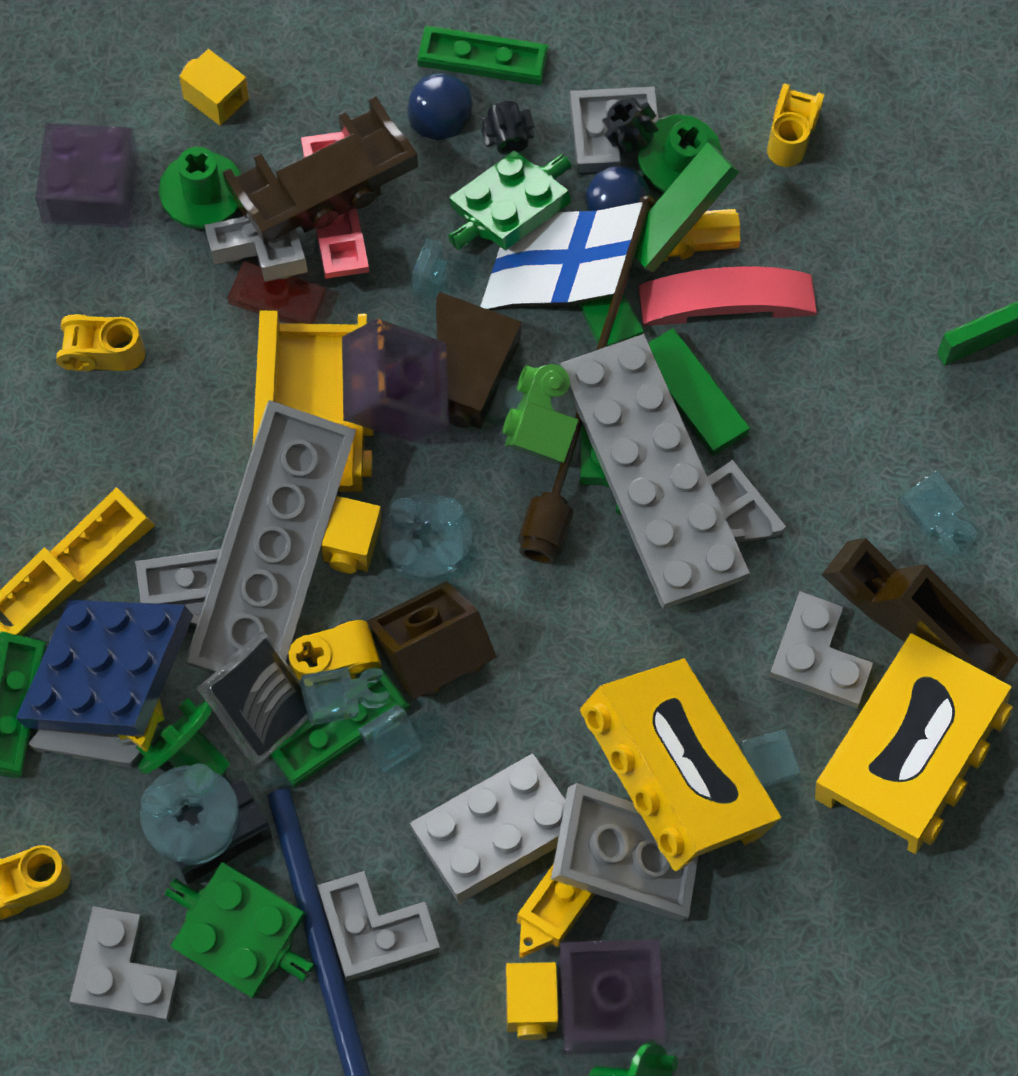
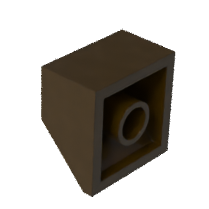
[367,581,497,700]

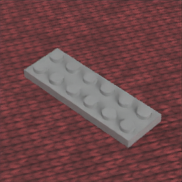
[560,334,750,610]
[184,400,356,677]

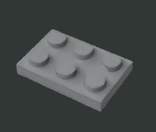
[410,753,565,904]
[551,783,698,921]

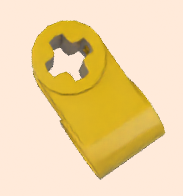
[767,83,825,167]
[56,314,146,371]
[289,620,382,690]
[0,845,71,920]

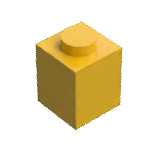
[179,49,249,126]
[322,496,382,574]
[506,962,558,1040]

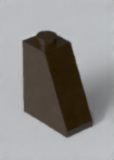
[436,292,522,429]

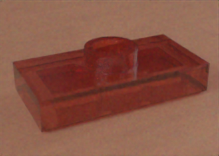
[227,262,326,324]

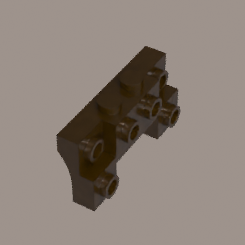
[223,96,418,244]

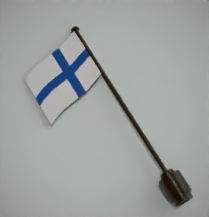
[480,195,655,564]

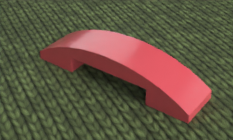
[301,132,369,279]
[638,266,817,326]

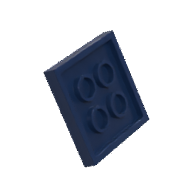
[16,600,193,737]

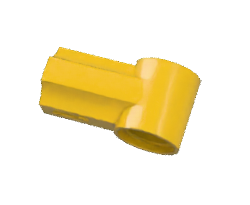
[664,209,740,261]

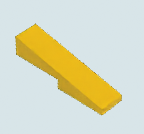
[0,487,156,636]

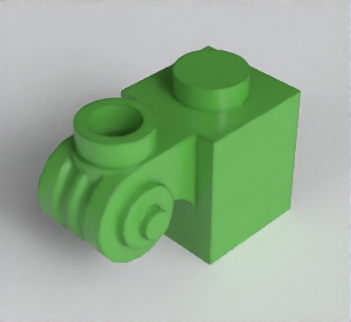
[503,364,578,464]

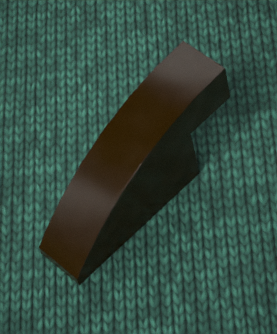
[822,538,1018,681]

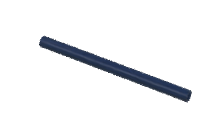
[267,788,371,1076]

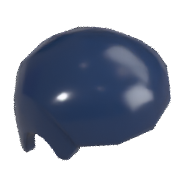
[407,73,473,140]
[585,166,650,211]

